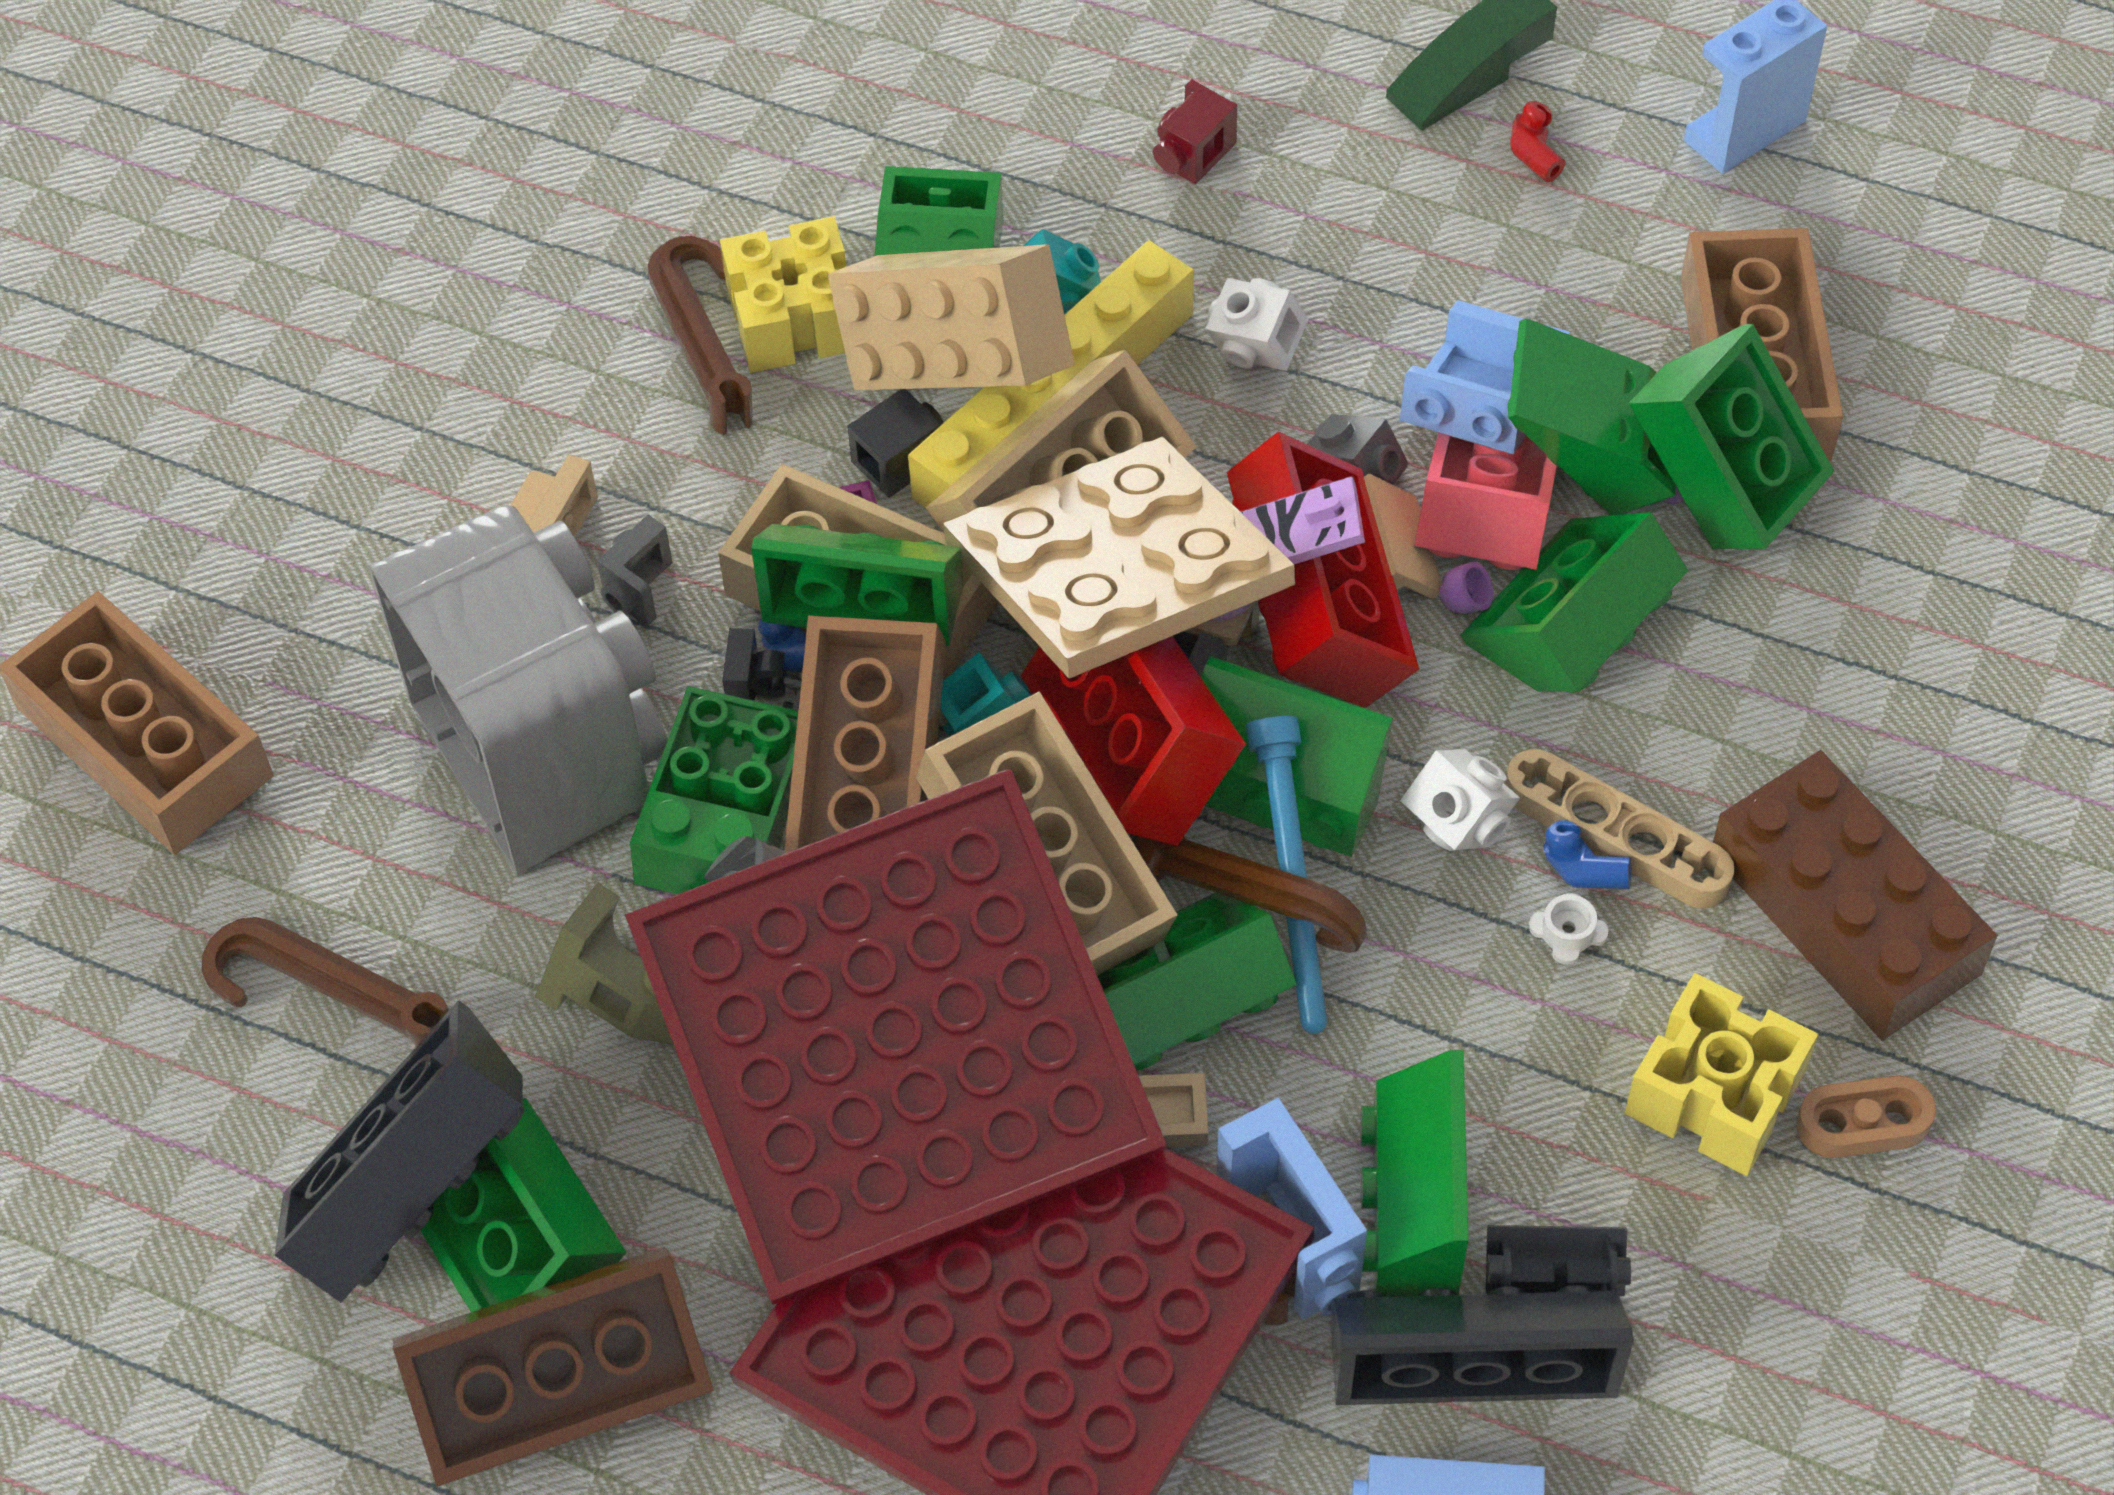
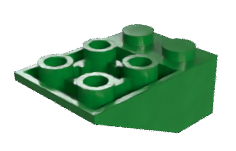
[875,166,1003,256]
[1507,318,1676,515]
[630,686,798,894]

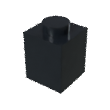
[847,389,944,498]

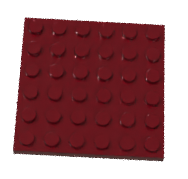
[625,768,1167,1305]
[729,1149,1315,1495]

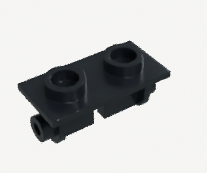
[1485,1225,1631,1296]

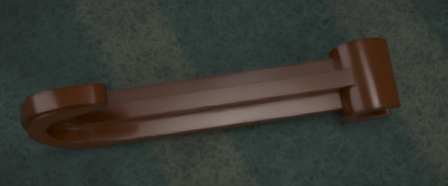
[648,236,753,435]
[1132,835,1367,953]
[201,917,450,1047]

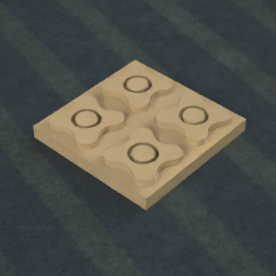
[943,437,1295,679]

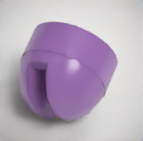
[1439,562,1493,614]

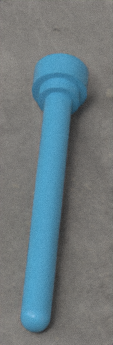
[1246,716,1327,1034]

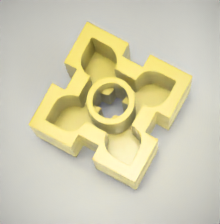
[720,216,846,373]
[1624,972,1818,1176]

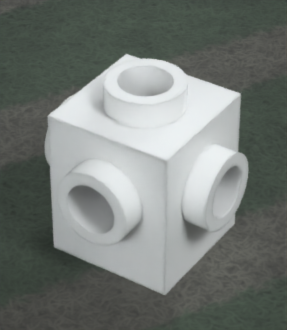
[1205,278,1308,371]
[1400,749,1520,851]

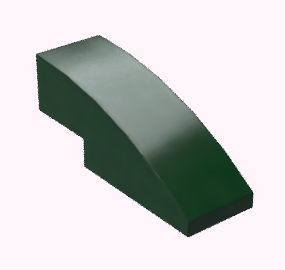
[1386,0,1557,131]

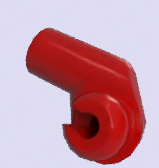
[1510,101,1566,183]

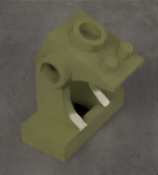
[535,883,674,1045]

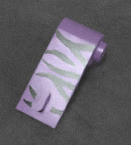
[1211,477,1365,621]

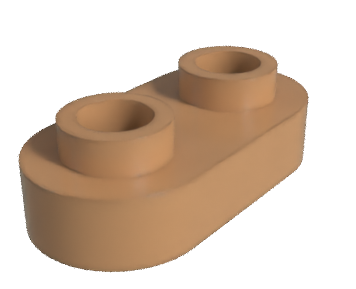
[1796,1075,1936,1158]

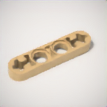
[1505,749,1734,908]

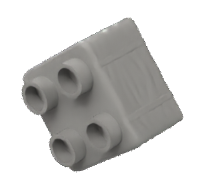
[368,505,668,875]

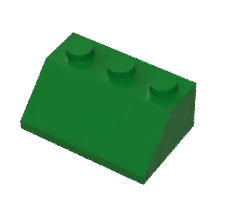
[1629,324,1835,549]
[1460,512,1689,693]
[751,524,963,646]
[1201,656,1393,857]
[1097,892,1297,1071]
[1360,1050,1469,1297]
[420,1098,627,1312]

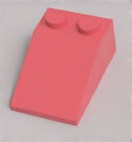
[1414,432,1557,570]

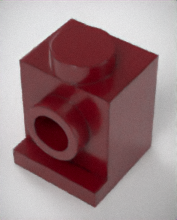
[1152,79,1238,185]

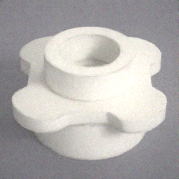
[1529,893,1608,964]

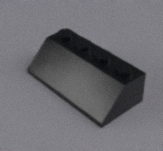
[274,1000,524,1303]
[1330,1285,1634,1405]

